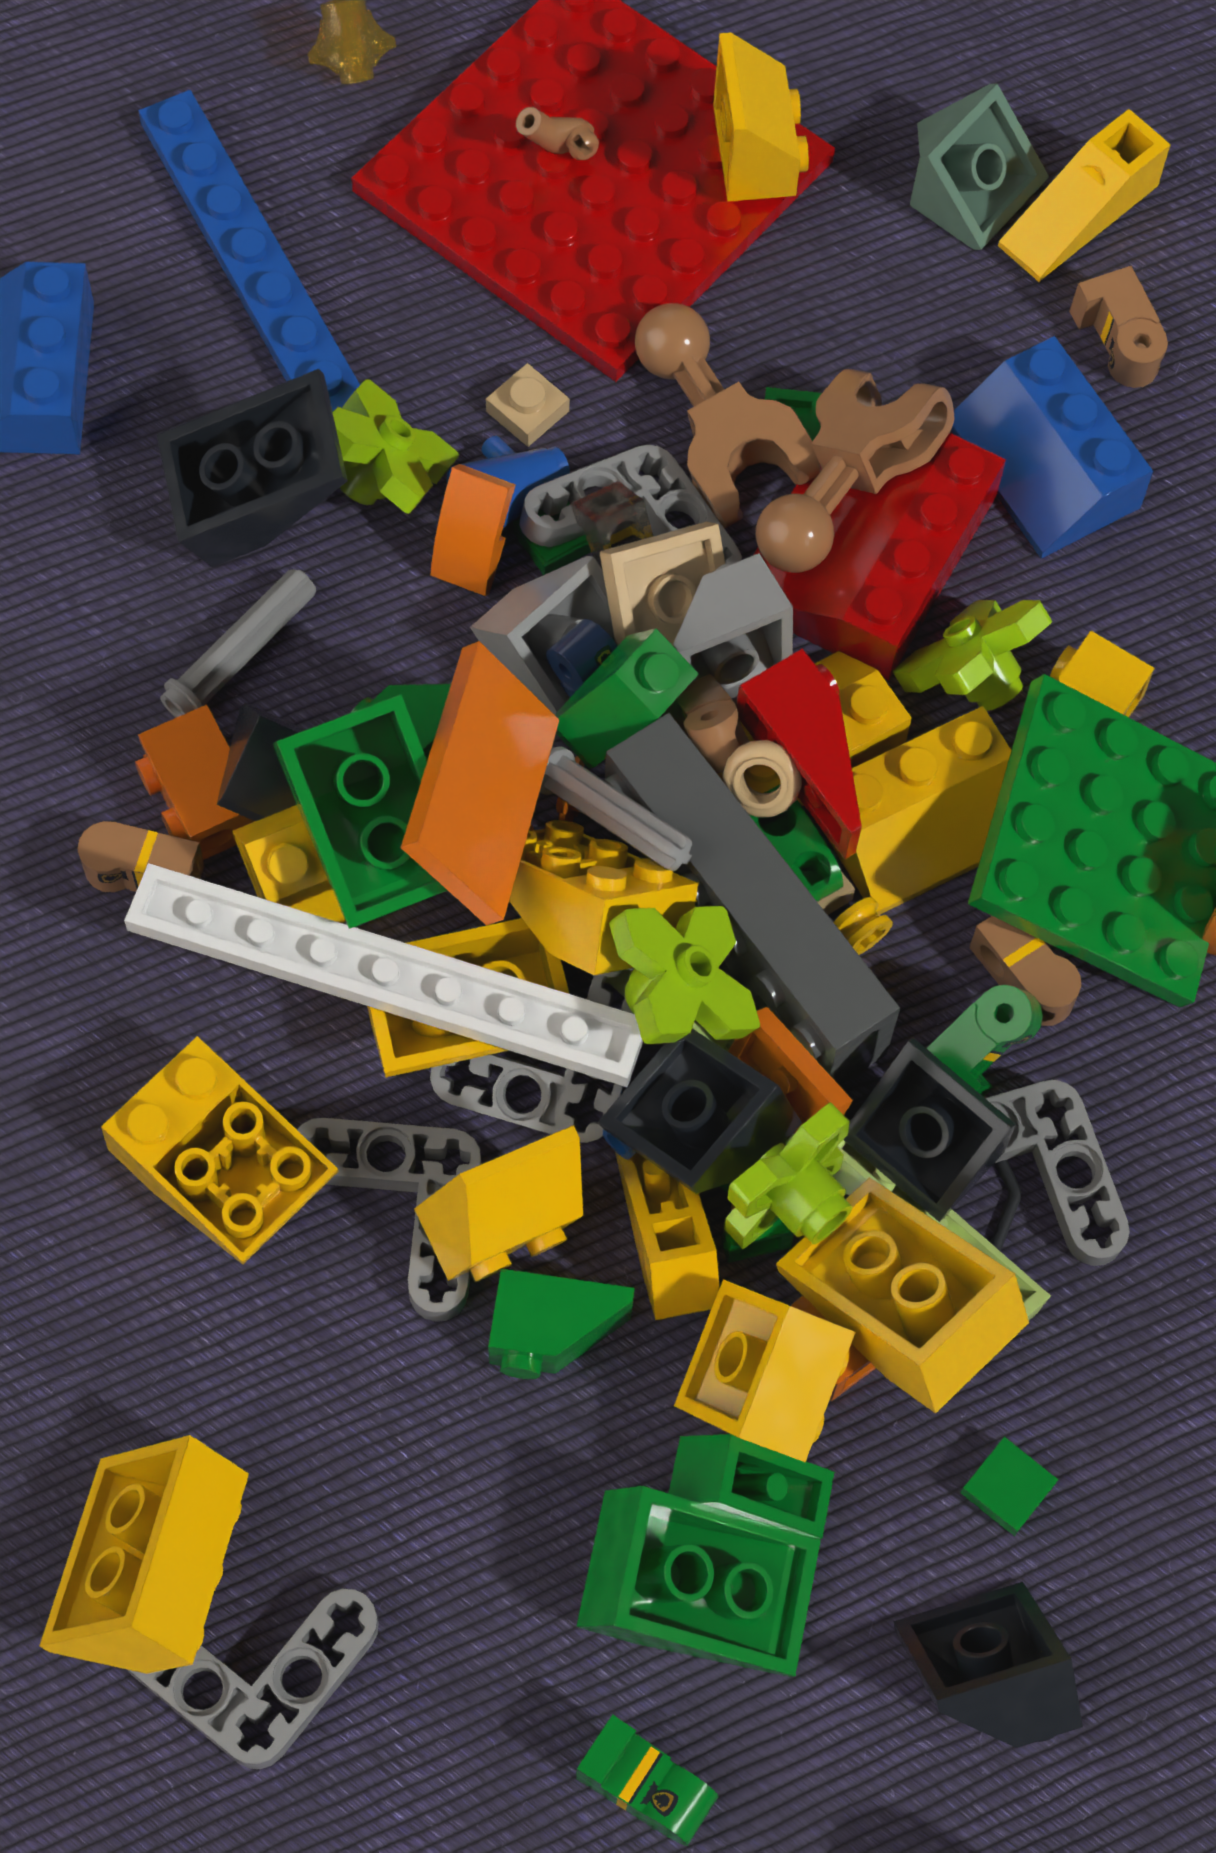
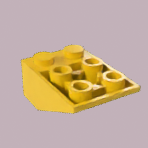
[509,820,698,975]
[101,1036,339,1265]

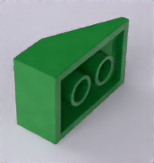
[273,694,448,929]
[576,1486,821,1677]

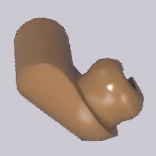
[516,107,599,160]

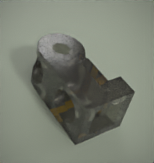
[570,481,653,569]

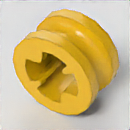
[833,897,893,955]

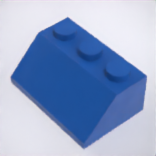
[0,262,94,454]
[951,336,1153,559]

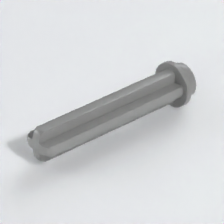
[160,569,316,717]
[540,746,692,871]

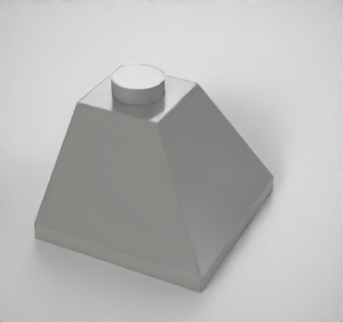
[673,553,793,704]
[470,556,615,715]

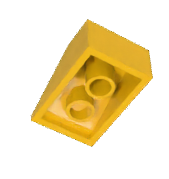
[776,1177,1029,1414]

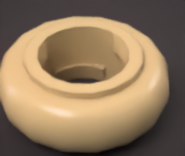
[723,740,802,817]

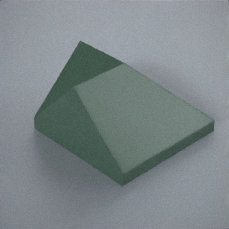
[910,83,1049,250]

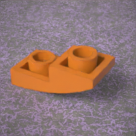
[430,464,516,596]

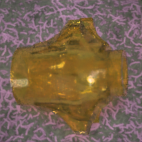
[307,0,396,84]

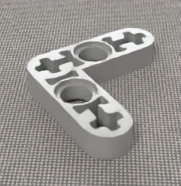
[519,445,742,563]
[430,968,634,1143]
[986,1080,1130,1266]
[297,1118,481,1322]
[128,1589,379,1769]

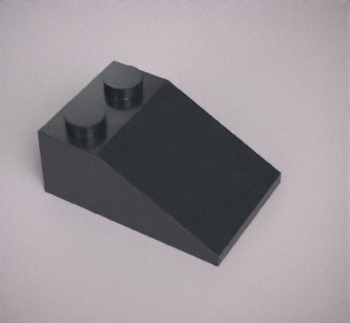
[157,369,348,567]

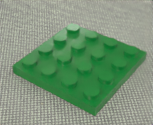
[968,674,1216,1008]

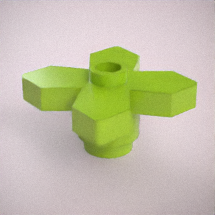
[333,379,459,514]
[892,600,1052,711]
[609,906,760,1044]
[725,1102,853,1249]

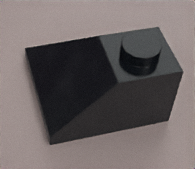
[598,1028,802,1194]
[893,1582,1083,1748]

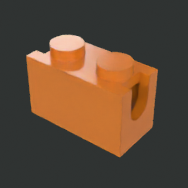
[135,704,255,860]

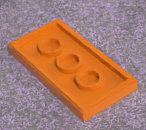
[401,641,559,925]

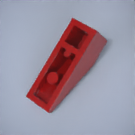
[736,648,862,859]

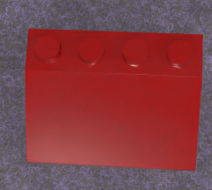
[753,433,1006,681]

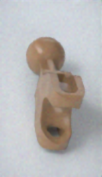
[635,303,821,529]
[755,369,954,573]

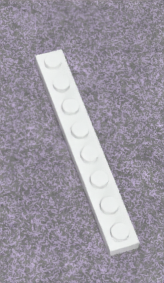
[124,863,643,1087]

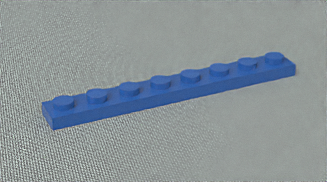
[138,90,360,412]

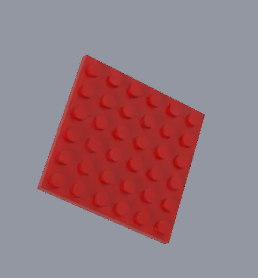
[351,0,835,382]

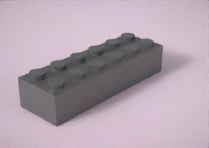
[603,713,900,1086]

